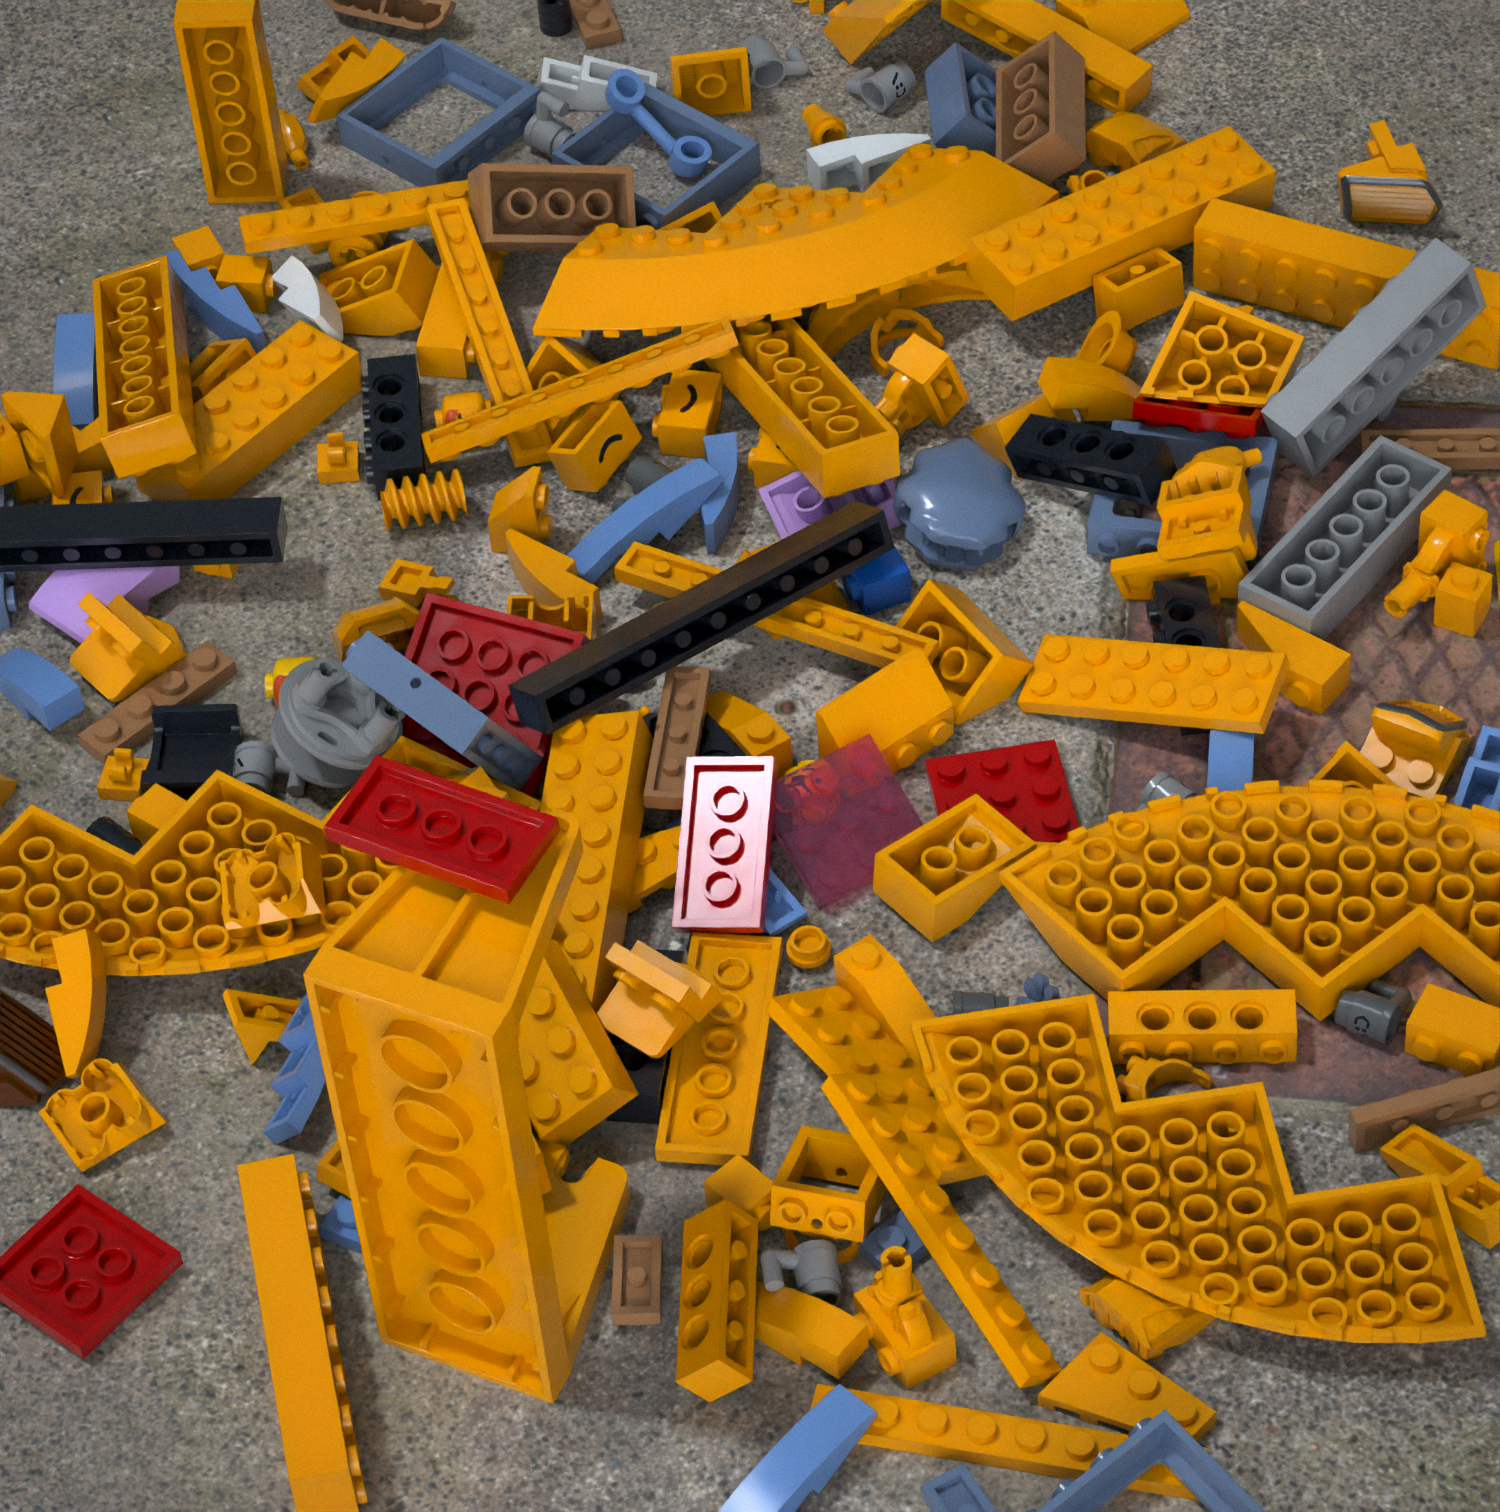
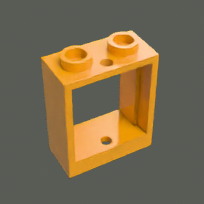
[770,1125,888,1243]

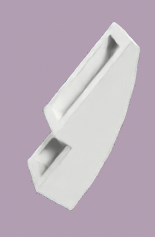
[536,55,658,111]
[806,133,932,192]
[271,255,343,342]

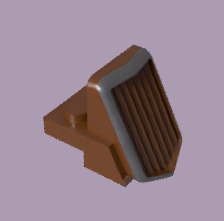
[0,989,68,1107]

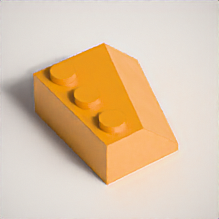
[1139,290,1305,408]

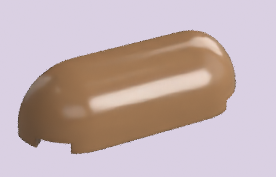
[326,0,457,32]

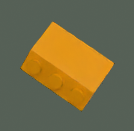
[1056,0,1190,54]
[895,579,1034,725]
[816,646,954,800]

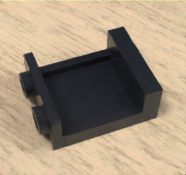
[140,704,243,801]

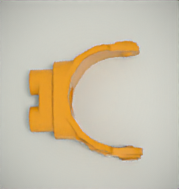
[1116,1055,1213,1102]

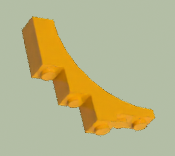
[806,261,990,359]

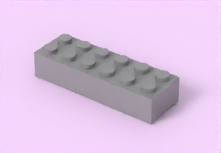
[1261,238,1487,479]
[1238,435,1452,640]

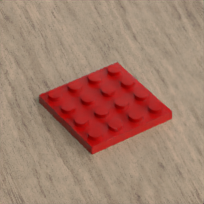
[402,593,589,799]

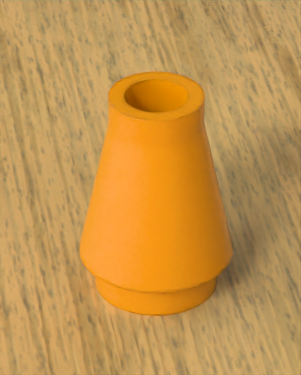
[802,104,846,147]

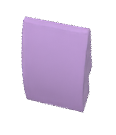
[758,470,905,539]
[29,566,180,643]

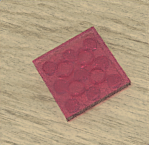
[773,734,923,910]

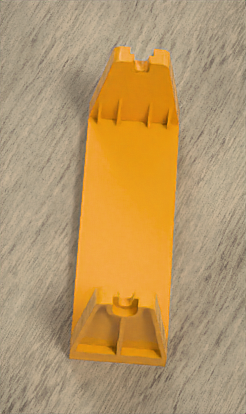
[303,786,631,1404]

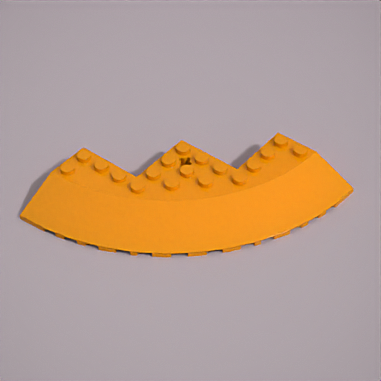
[532,143,1060,338]
[0,735,541,976]
[998,780,1500,1021]
[910,994,1486,1343]

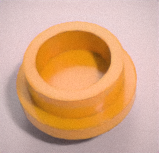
[786,925,831,968]

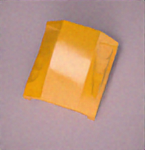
[1086,111,1186,172]
[1079,1273,1217,1361]

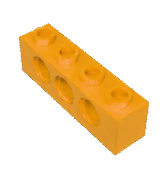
[1108,989,1297,1064]
[676,1199,759,1403]

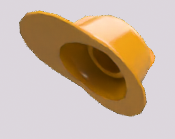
[1074,310,1138,375]

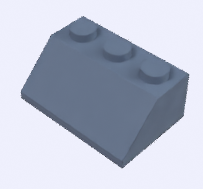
[924,42,996,157]

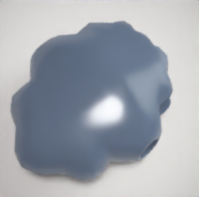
[893,437,1026,571]

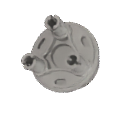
[271,638,405,788]

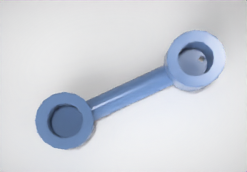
[605,69,712,178]

